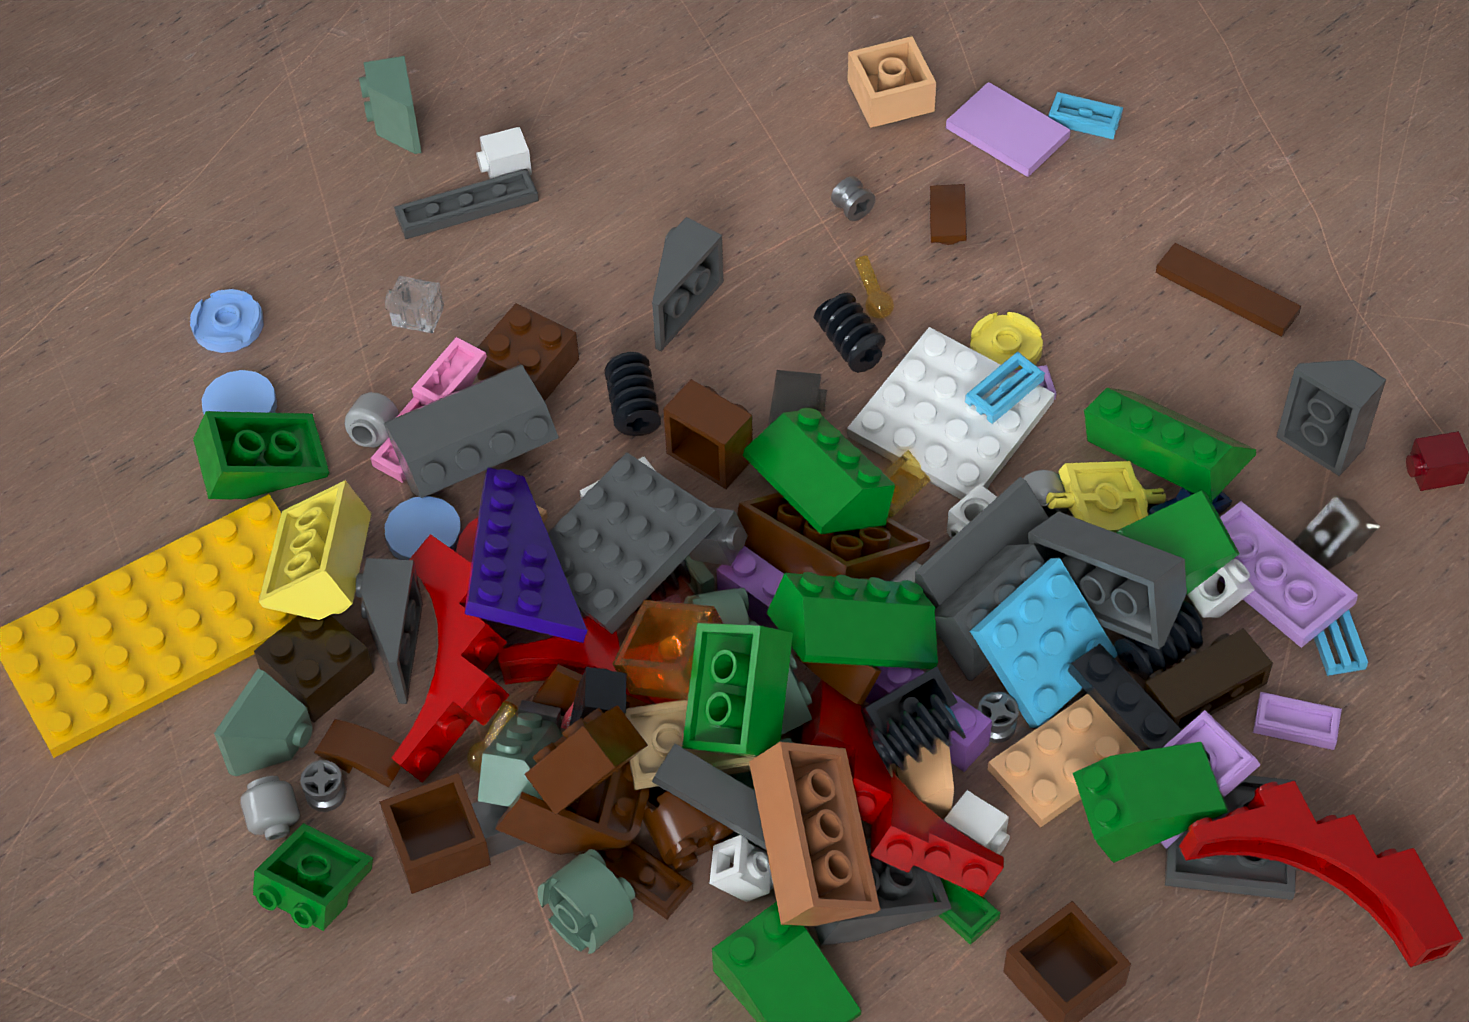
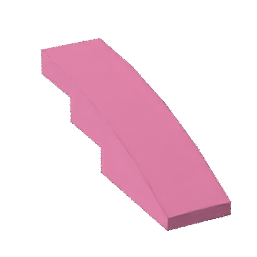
[371,337,487,483]

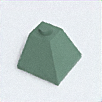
[214,669,313,777]

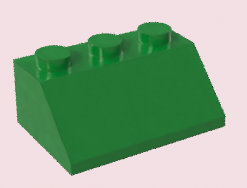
[682,623,793,757]

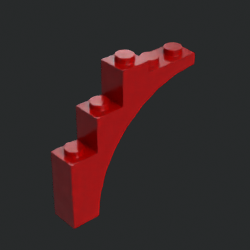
[392,534,510,783]
[498,616,691,705]
[801,679,1004,897]
[1179,780,1463,968]

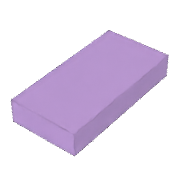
[1253,692,1342,750]

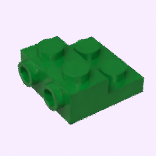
[253,823,373,931]

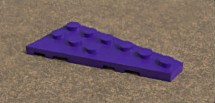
[464,467,587,643]

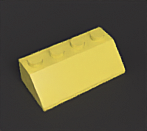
[259,480,371,620]

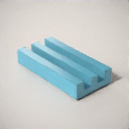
[1048,92,1123,140]
[965,351,1045,424]
[1314,610,1368,676]

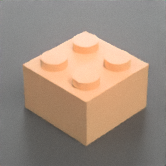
[848,36,936,128]

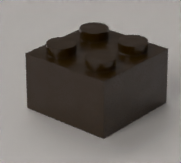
[254,615,374,723]

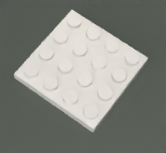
[847,327,1055,500]

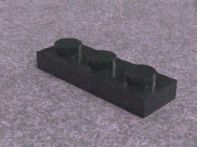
[1068,644,1182,751]

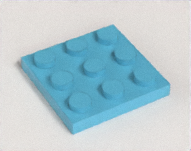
[970,558,1117,728]

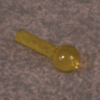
[855,256,894,318]
[467,700,518,773]

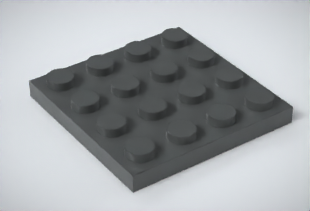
[548,452,722,634]

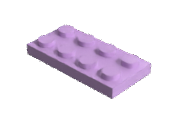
[1219,501,1358,648]

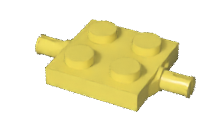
[1046,461,1166,533]

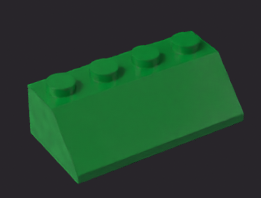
[1084,387,1256,502]
[743,408,895,534]
[767,572,938,669]

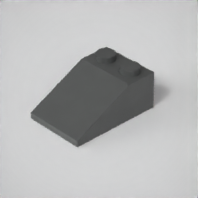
[652,217,724,351]
[356,558,423,704]
[814,839,951,946]

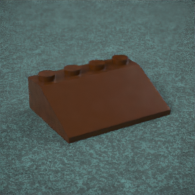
[737,492,930,581]

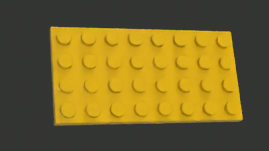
[0,494,297,758]

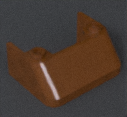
[495,664,651,855]

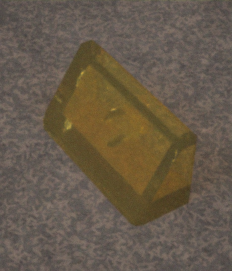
[882,450,931,518]

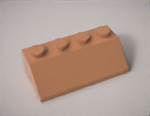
[749,742,880,926]

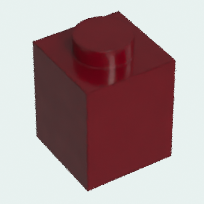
[1406,431,1469,491]

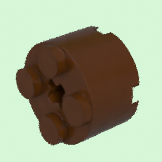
[642,791,733,872]

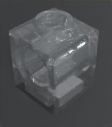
[385,276,444,333]

